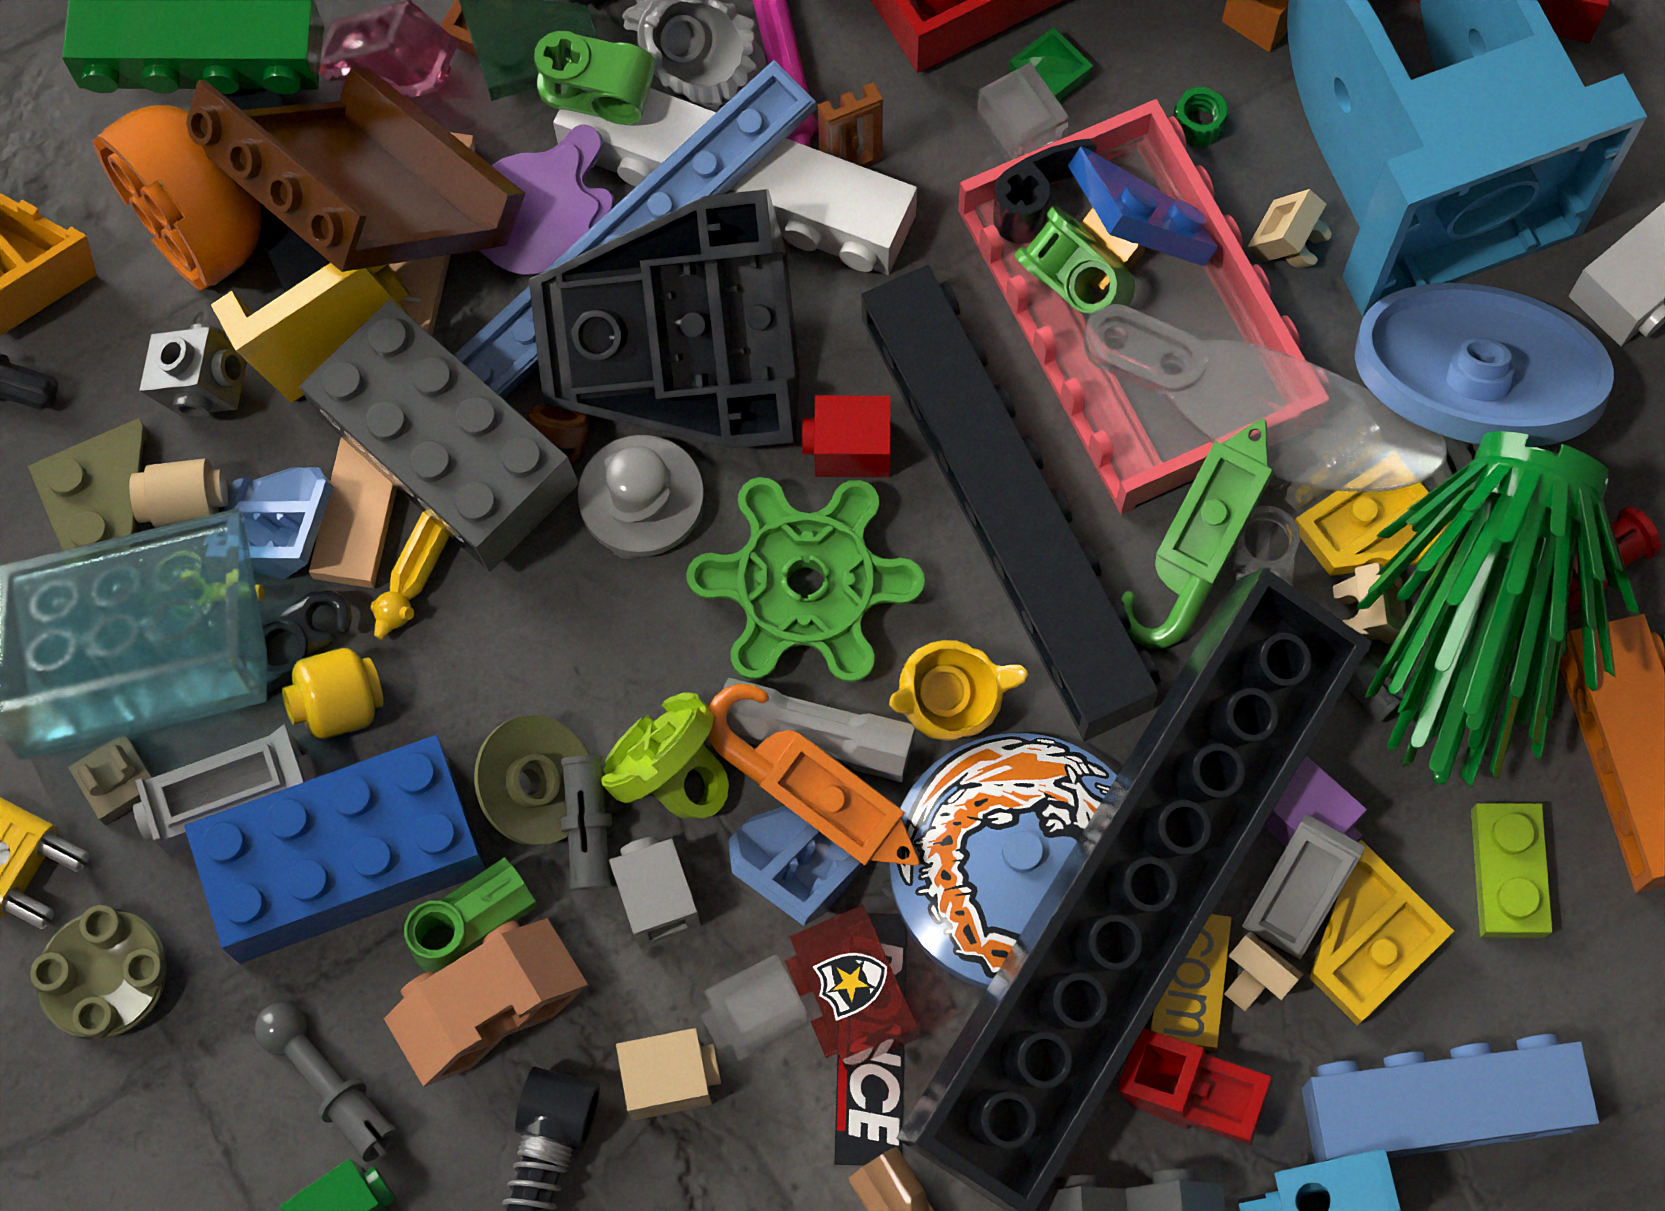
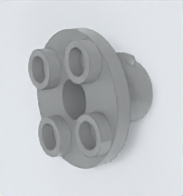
[578,435,704,559]

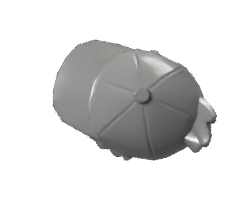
[622,0,767,113]

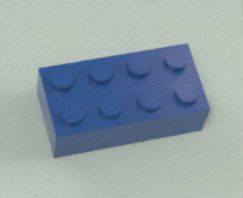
[184,734,487,964]

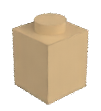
[616,1028,721,1121]

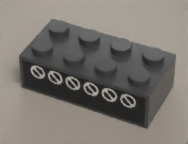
[299,299,579,572]

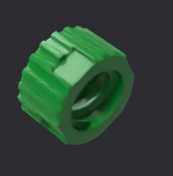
[1173,87,1228,147]

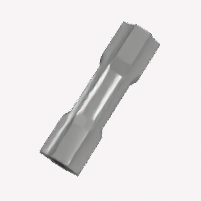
[723,678,915,783]

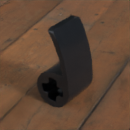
[993,139,1097,243]

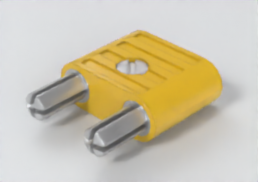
[0,797,89,929]

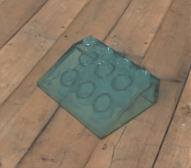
[0,508,267,760]

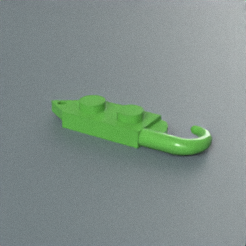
[1121,418,1275,649]

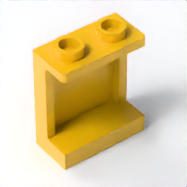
[211,263,411,403]

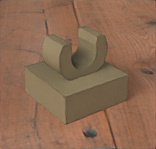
[68,733,153,826]

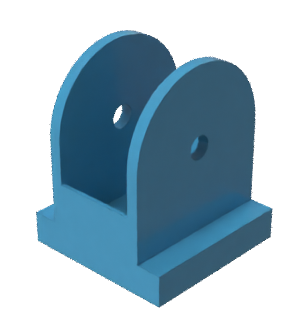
[1287,0,1647,317]

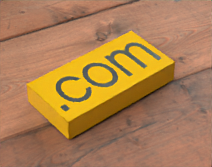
[1149,914,1232,1052]

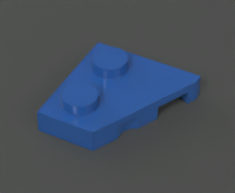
[1068,146,1218,267]

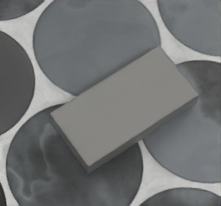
[1242,814,1365,959]

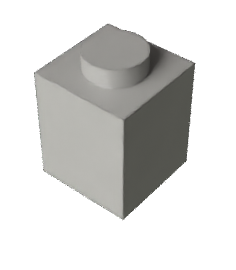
[609,837,701,948]

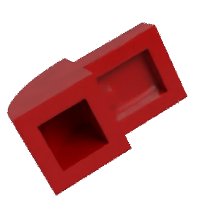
[1117,1028,1273,1146]

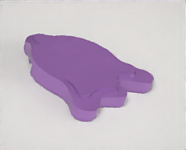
[479,124,615,275]

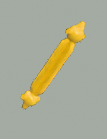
[371,512,449,640]

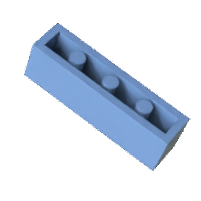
[1301,1034,1599,1163]

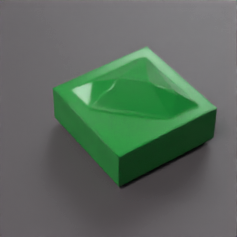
[1008,26,1093,111]

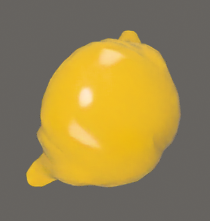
[889,640,1028,741]

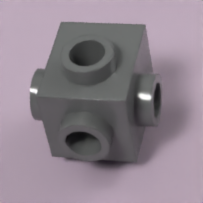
[139,324,247,419]

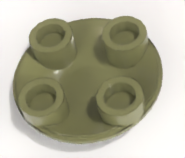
[30,905,167,1040]

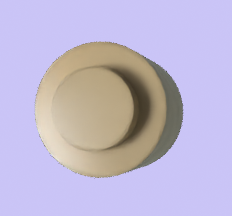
[129,458,228,527]

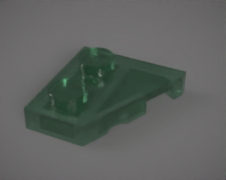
[459,0,598,101]

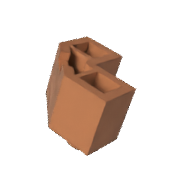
[384,918,588,1087]

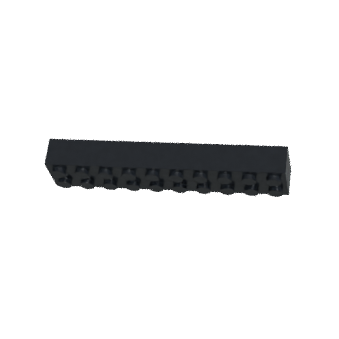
[896,567,1372,1211]

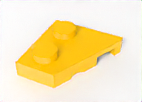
[1309,840,1454,1026]

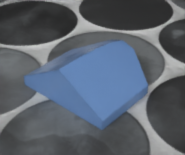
[206,467,334,580]
[728,806,864,926]

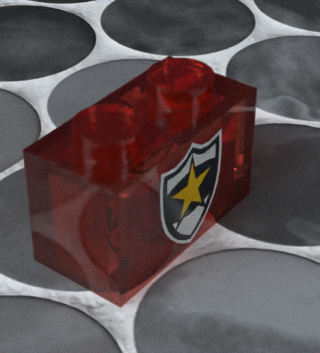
[784,905,918,1071]

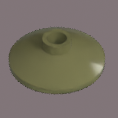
[474,715,589,846]

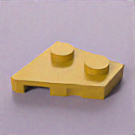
[1292,452,1451,576]

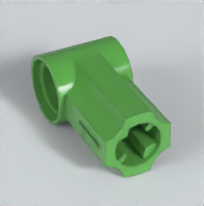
[404,857,537,973]

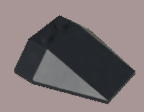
[529,189,800,448]

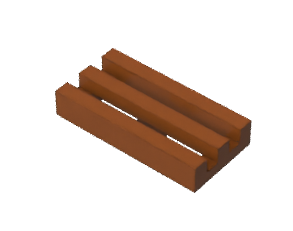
[818,82,883,167]

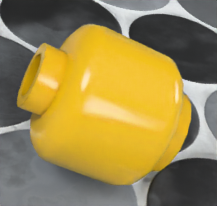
[282,648,383,740]

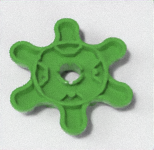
[686,477,925,682]

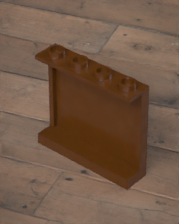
[186,67,525,272]

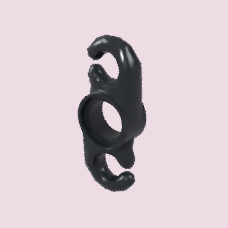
[213,590,352,708]

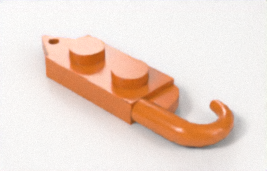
[708,683,920,866]

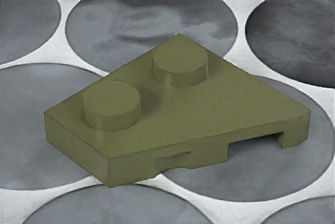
[28,418,149,580]

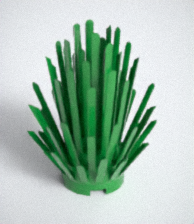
[1357,431,1639,790]

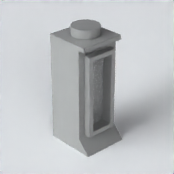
[133,724,307,856]

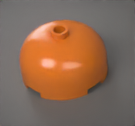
[92,105,262,291]

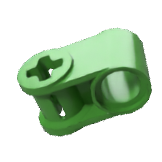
[534,31,657,125]
[1014,206,1135,316]

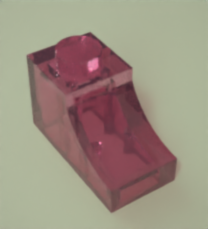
[320,0,459,98]

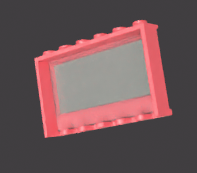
[958,99,1330,515]

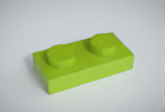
[1471,803,1552,938]

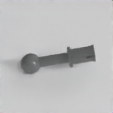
[254,1002,399,1162]

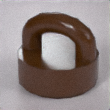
[527,404,590,465]

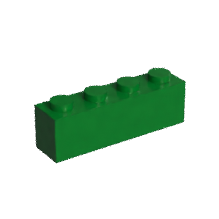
[62,0,324,94]

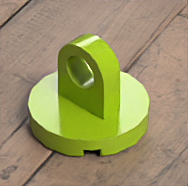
[601,692,729,819]

